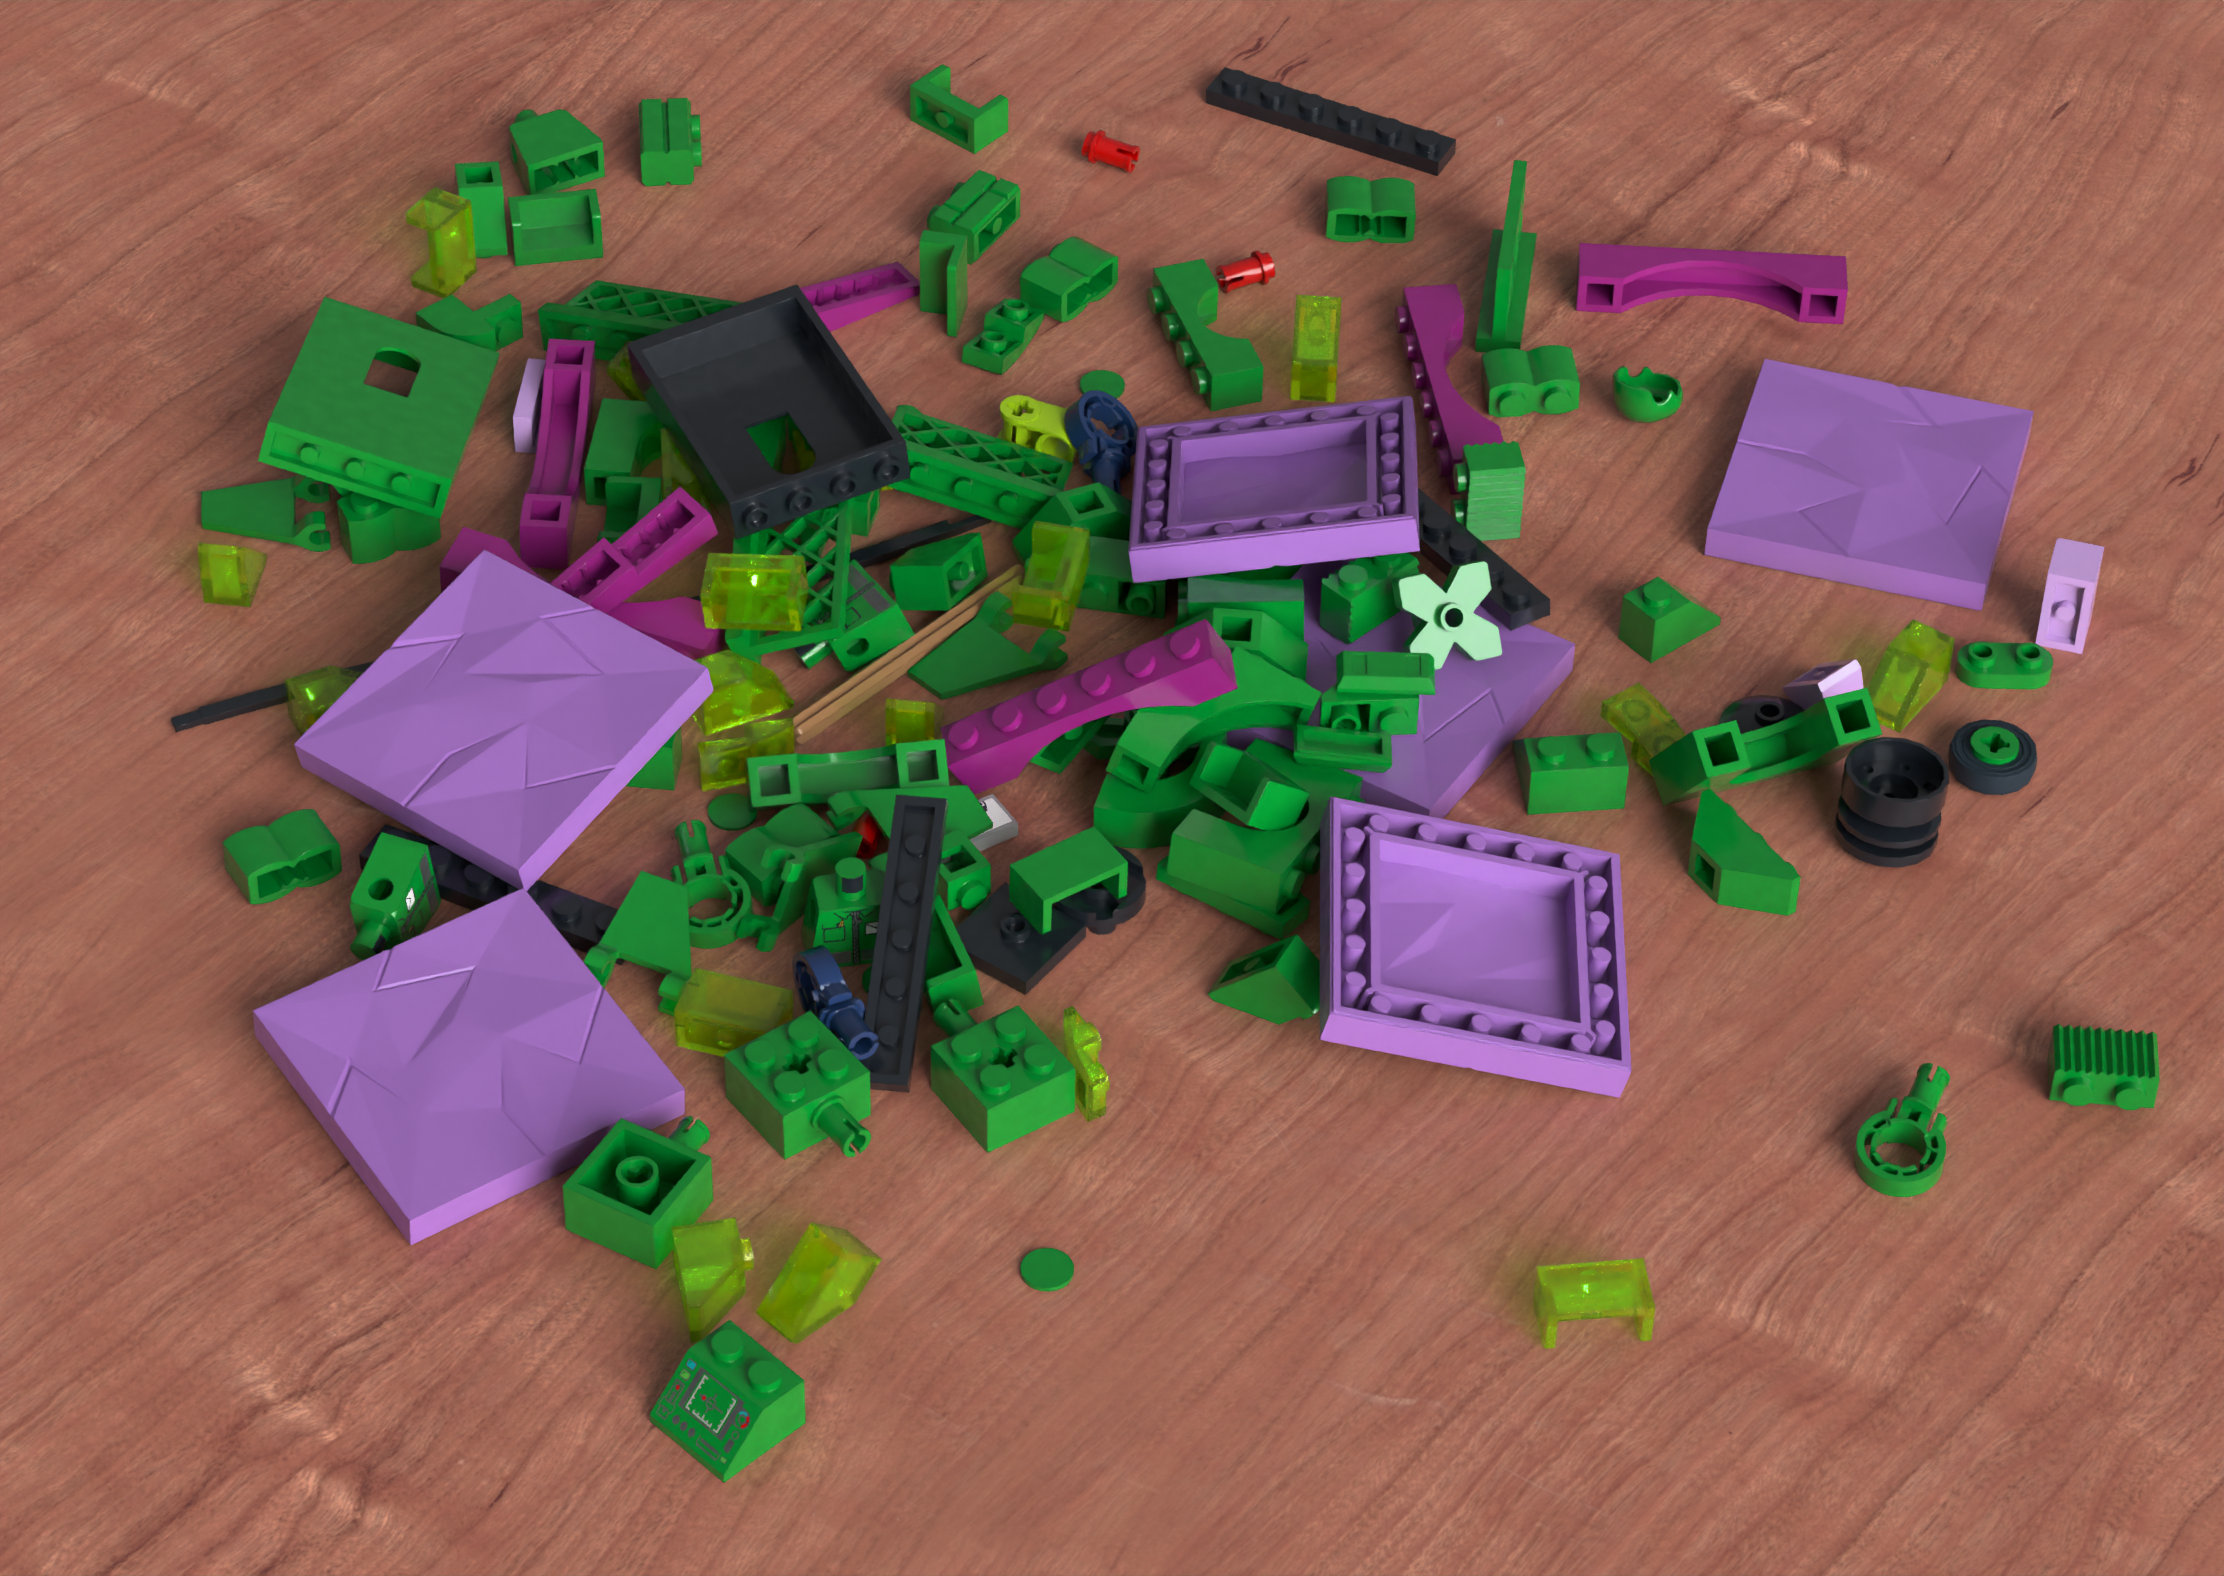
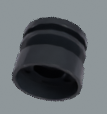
[1834,737,1949,868]

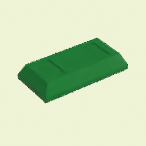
[1336,651,1435,695]
[1293,724,1392,773]

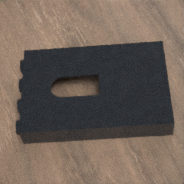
[626,284,910,540]

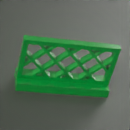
[1475,160,1537,353]
[538,280,743,364]
[888,406,1074,530]
[725,498,854,671]

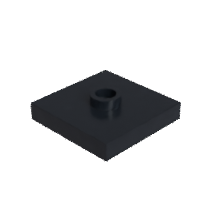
[956,882,1086,995]

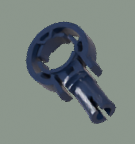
[1064,390,1138,495]
[792,945,879,1060]

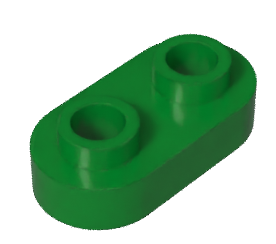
[1955,641,2053,689]

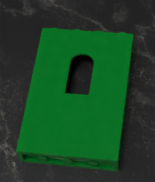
[258,297,500,519]

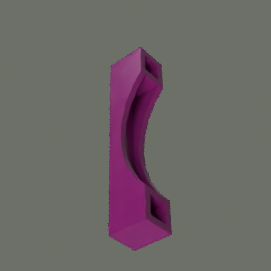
[1576,243,1848,324]
[1395,284,1504,495]
[519,339,596,569]
[439,527,727,674]
[941,619,1238,795]

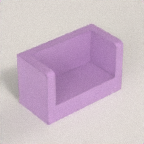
[2035,538,2104,654]

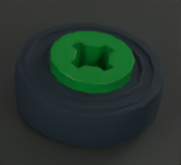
[1948,719,2037,795]

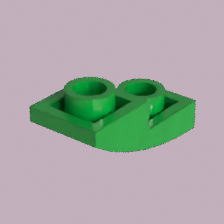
[962,298,1045,375]

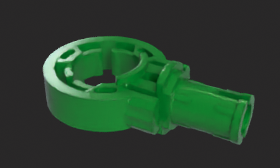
[670,820,753,949]
[1854,1063,1950,1197]

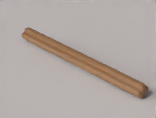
[784,564,1025,746]

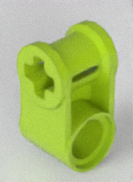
[998,395,1078,462]

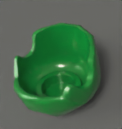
[1612,366,1683,423]

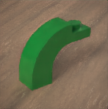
[1093,732,1227,849]

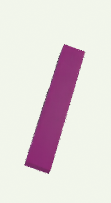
[800,262,920,332]
[549,487,719,614]

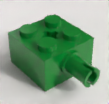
[931,999,1076,1153]
[724,1011,871,1160]
[562,1116,713,1269]

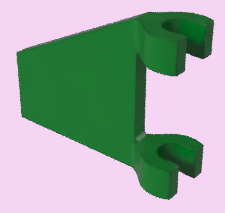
[201,474,331,552]
[907,591,1068,700]
[826,785,993,876]
[736,831,863,952]
[584,871,692,1018]

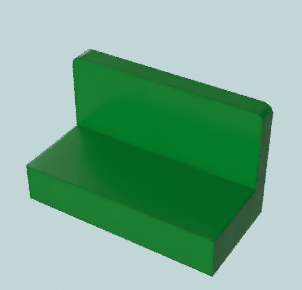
[919,230,968,337]

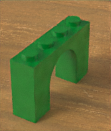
[584,398,786,506]
[1178,564,1304,641]
[1649,688,1882,806]
[1166,738,1365,915]

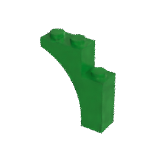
[1106,646,1322,794]

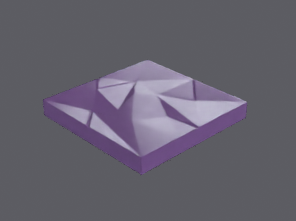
[1704,359,2034,611]
[1128,396,1420,583]
[294,550,714,891]
[1227,558,1575,819]
[1320,797,1631,1098]
[253,888,685,1245]

